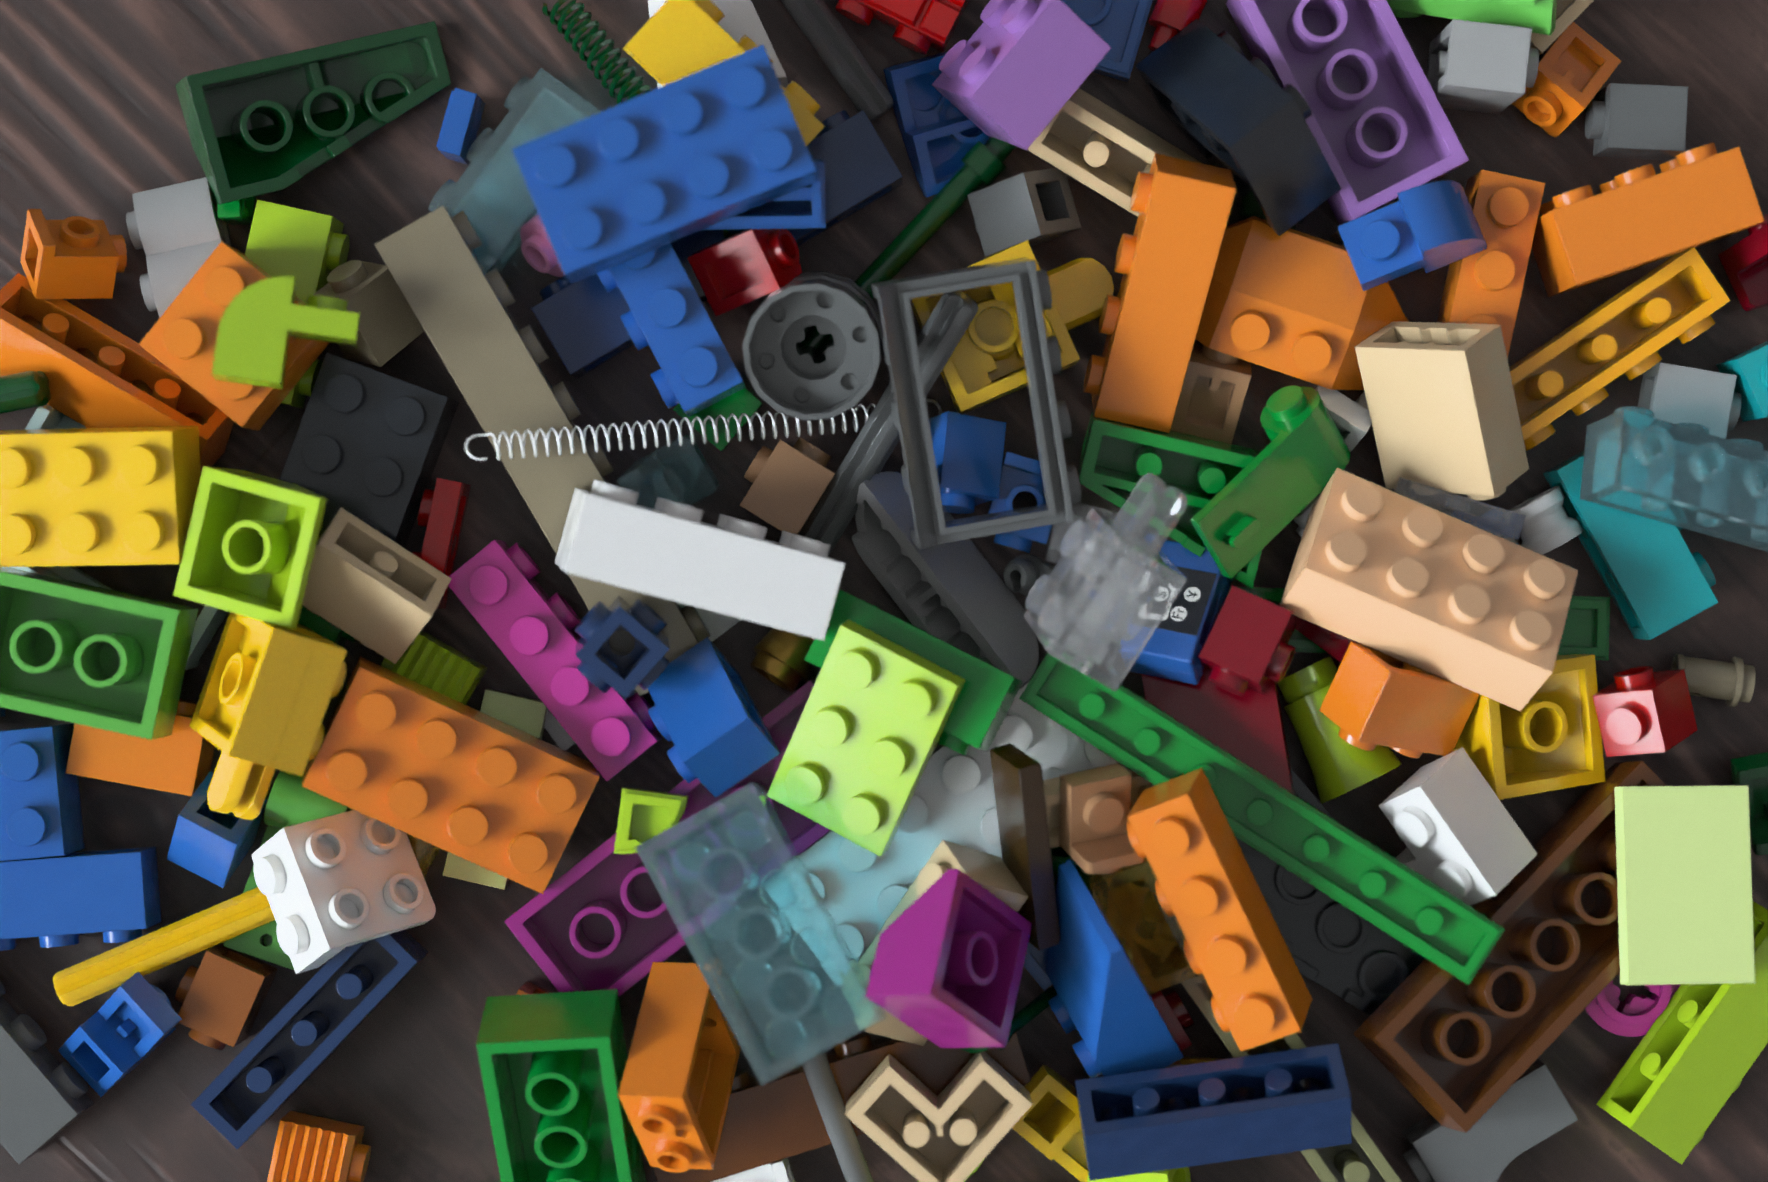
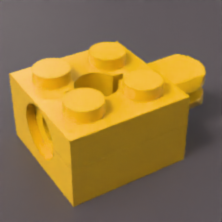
[910,240,1114,414]
[189,612,347,820]

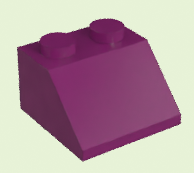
[865,869,1032,1048]

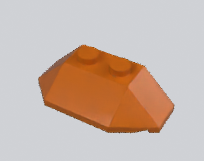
[1195,216,1409,390]

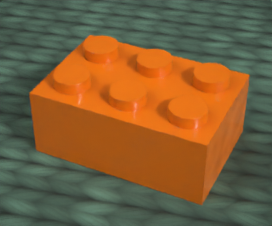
[1532,142,1764,298]

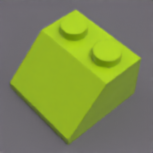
[173,466,327,629]

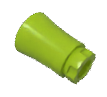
[1277,656,1402,804]

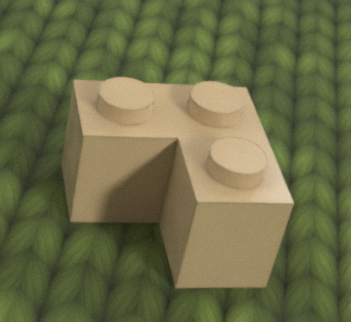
[845,1051,1033,1182]

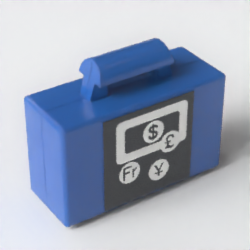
[1107,538,1234,685]

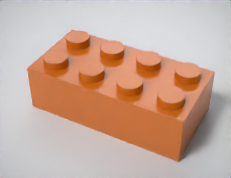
[302,657,600,894]

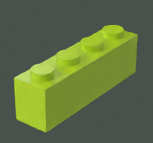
[1596,901,1768,1165]

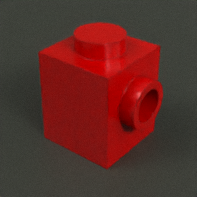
[1592,666,1698,757]

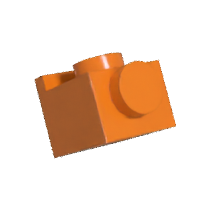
[20,209,127,299]

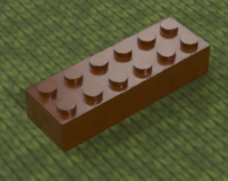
[1353,761,1666,1133]

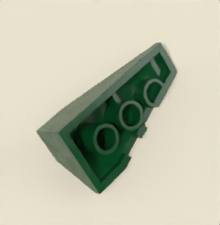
[175,21,451,205]

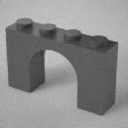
[1402,1058,1578,1182]

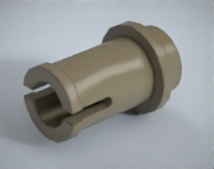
[1670,654,1756,708]

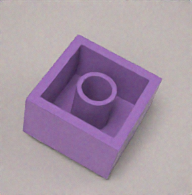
[932,0,1111,150]

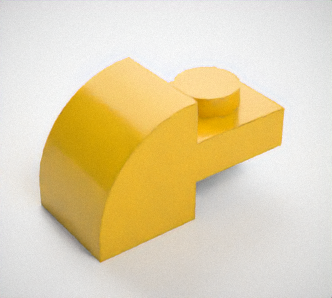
[1012,1065,1088,1182]

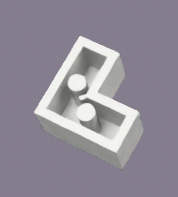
[1379,747,1537,905]

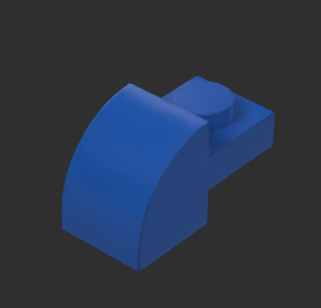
[1337,181,1487,291]
[58,972,182,1097]

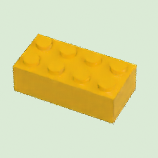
[0,426,201,567]

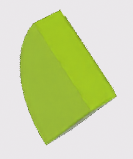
[614,787,689,854]

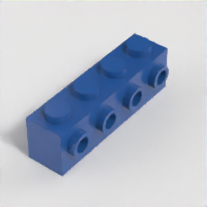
[597,243,746,417]

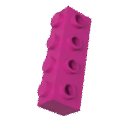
[448,540,663,782]

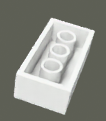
[555,479,845,641]

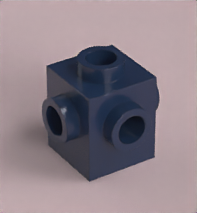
[574,596,670,699]

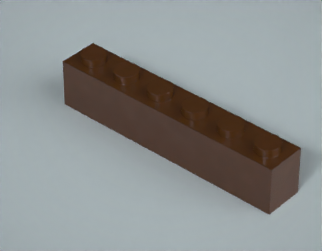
[653,1032,1031,1182]

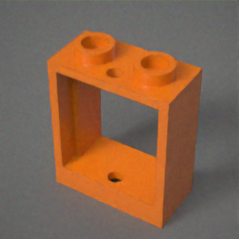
[618,962,743,1173]

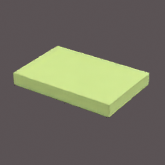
[1614,785,1755,985]

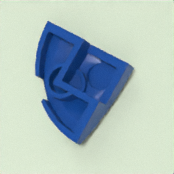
[883,52,990,197]

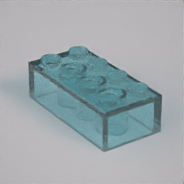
[635,783,887,1086]

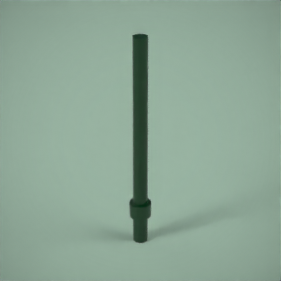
[801,137,1017,354]

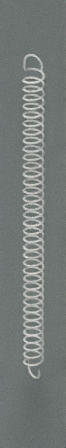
[465,398,942,461]

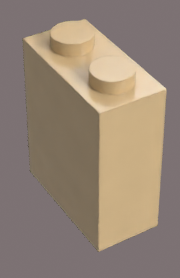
[1355,321,1529,501]

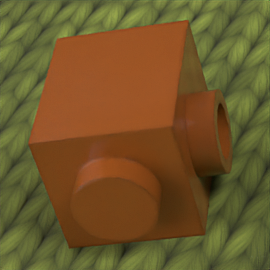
[175,943,278,1050]

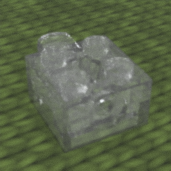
[1024,473,1188,692]

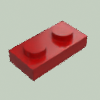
[412,478,471,609]

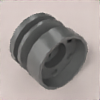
[742,270,884,421]

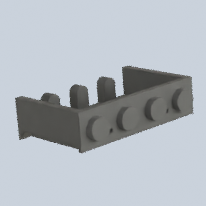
[870,258,1081,550]

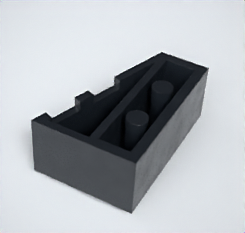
[1136,19,1341,236]

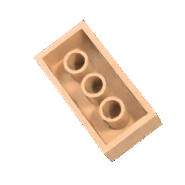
[1279,468,1578,711]

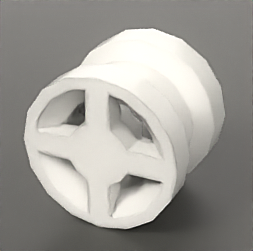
[1502,486,1584,555]

